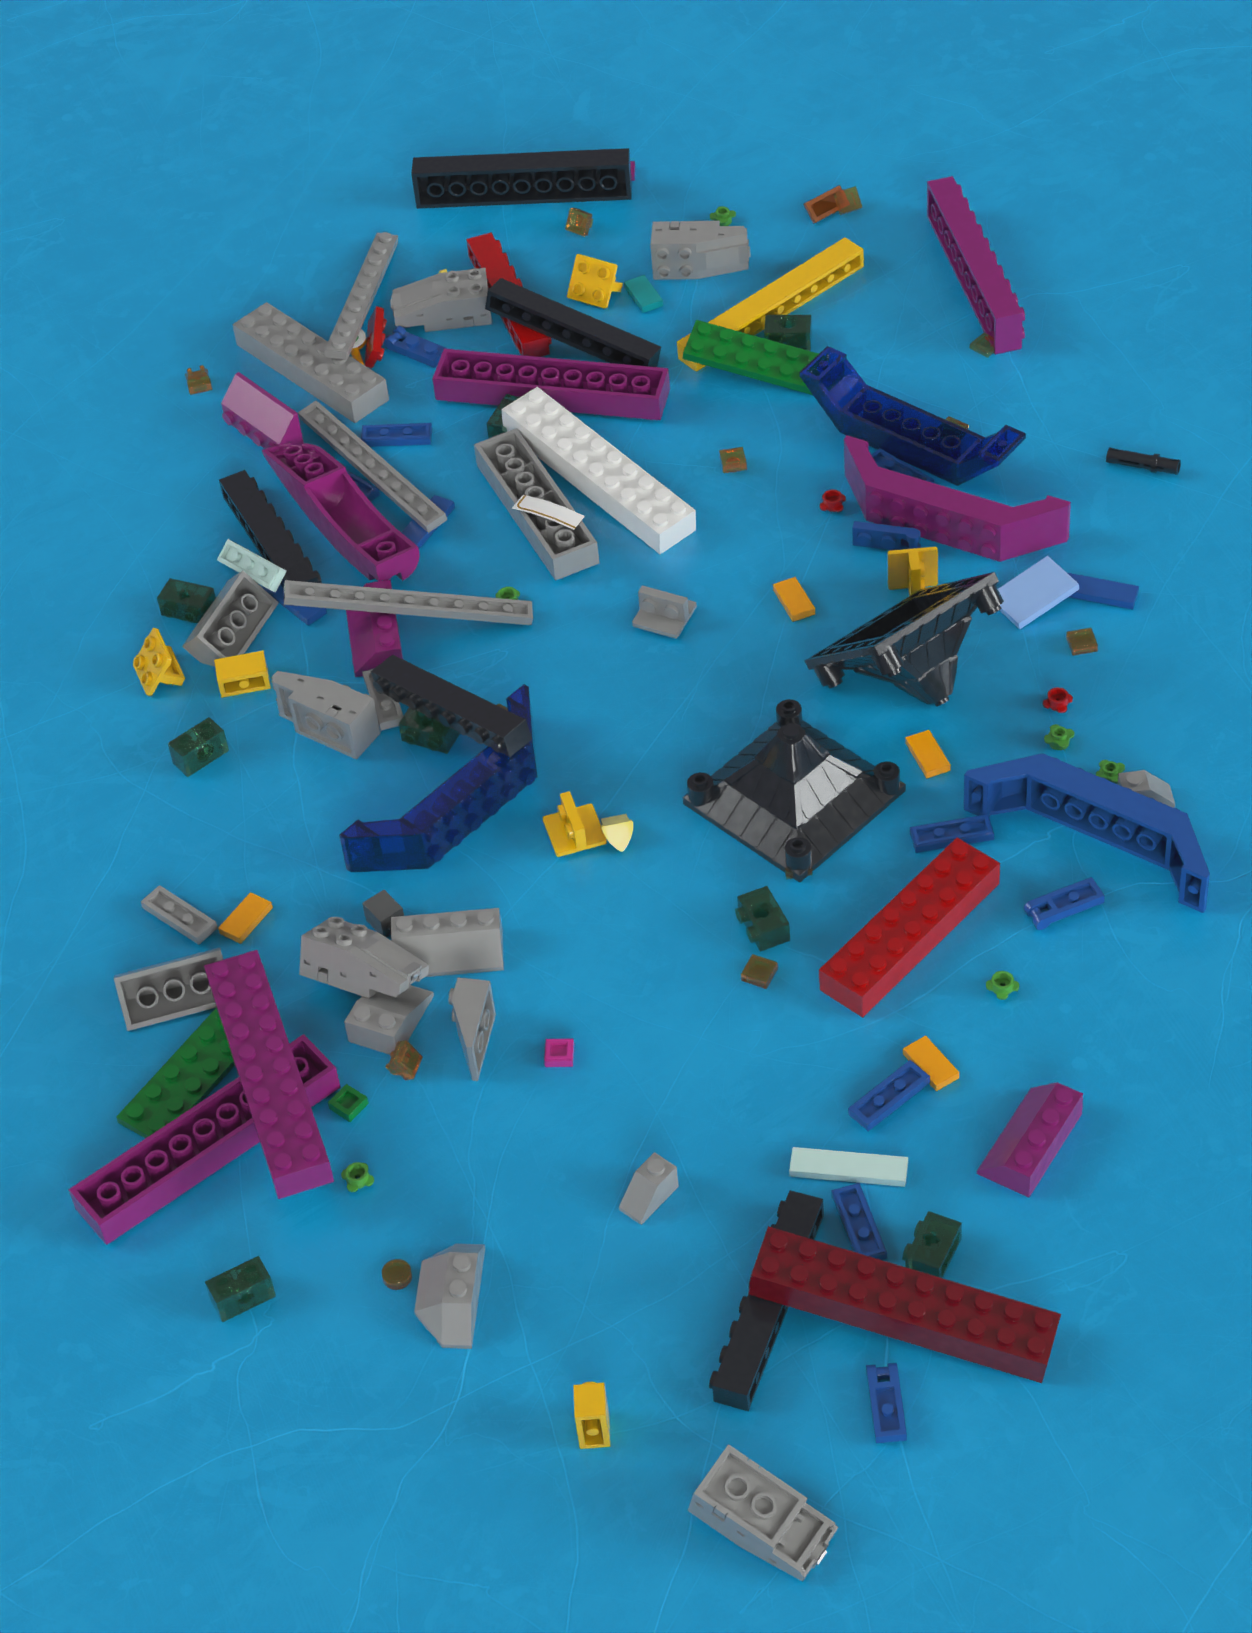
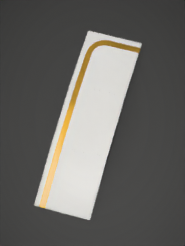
[512,495,585,530]

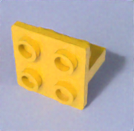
[567,254,623,308]
[888,547,938,596]
[133,628,186,696]
[543,791,607,857]

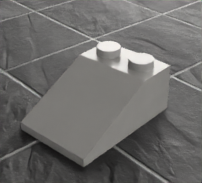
[449,977,496,1081]
[344,985,434,1057]

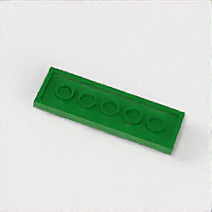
[682,320,829,396]
[116,1008,235,1138]

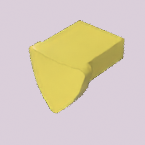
[601,814,633,852]

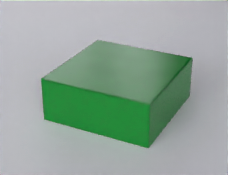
[328,1084,369,1122]

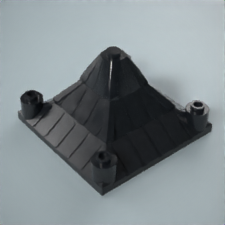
[805,572,1004,706]
[683,699,906,882]

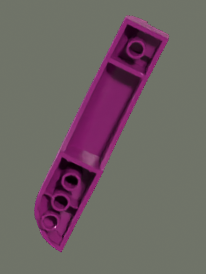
[262,443,420,581]

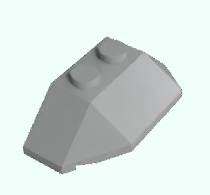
[414,1244,485,1349]

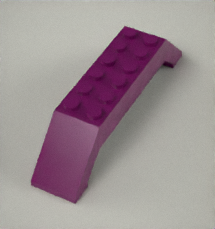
[844,435,1071,562]

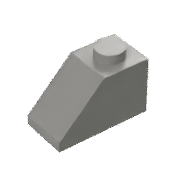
[1118,770,1175,808]
[619,1152,679,1225]

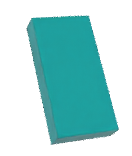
[624,275,663,313]

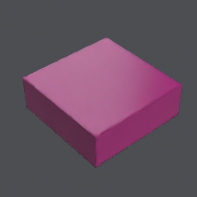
[544,1038,574,1067]

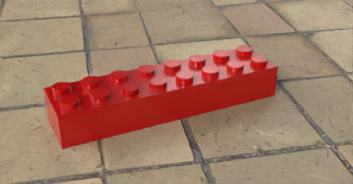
[819,838,1000,1018]

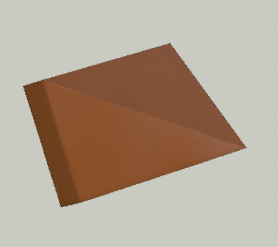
[804,185,850,224]

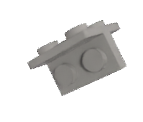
[632,585,697,638]

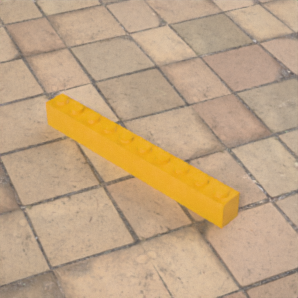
[677,237,864,372]

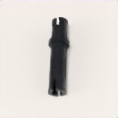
[1106,447,1181,475]

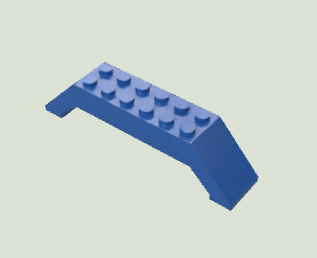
[964,753,1210,913]

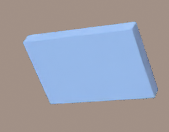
[998,556,1079,629]

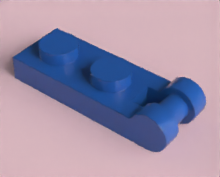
[383,326,447,368]
[852,521,921,550]
[1024,877,1105,930]
[866,1363,907,1443]

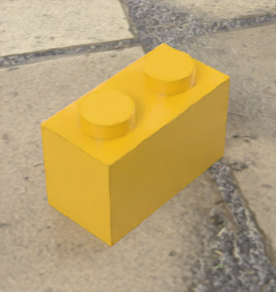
[214,650,271,698]
[573,1382,611,1449]

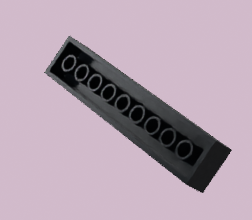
[411,148,632,209]

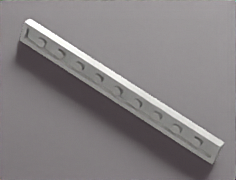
[325,232,398,360]
[298,400,447,533]
[284,580,533,625]

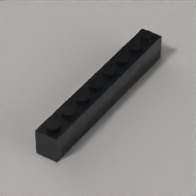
[485,278,661,367]
[219,470,322,589]
[370,654,532,757]
[709,1190,824,1411]

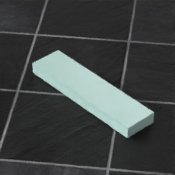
[217,539,287,593]
[789,1147,908,1187]

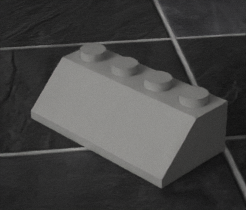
[182,570,279,667]
[391,908,504,977]
[114,948,223,1031]

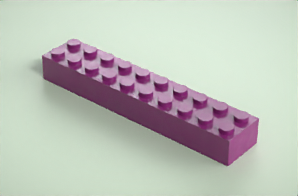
[927,176,1025,355]
[432,349,670,420]
[204,950,334,1199]
[68,1034,341,1245]

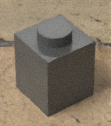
[362,890,404,937]

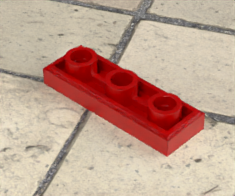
[364,306,387,368]

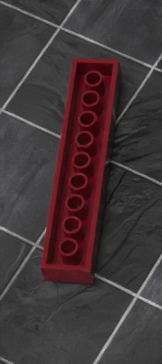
[749,1226,1061,1383]

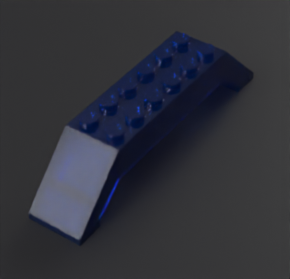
[800,346,1026,486]
[339,684,538,872]

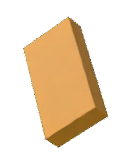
[773,577,815,622]
[905,730,951,779]
[218,892,273,944]
[903,1035,959,1092]

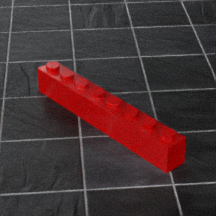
[466,232,552,357]

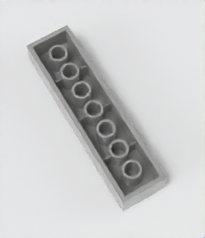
[233,302,389,423]
[474,428,599,580]

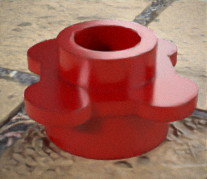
[820,490,846,512]
[1043,687,1073,713]

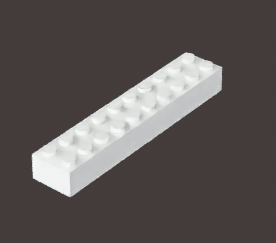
[501,387,696,554]

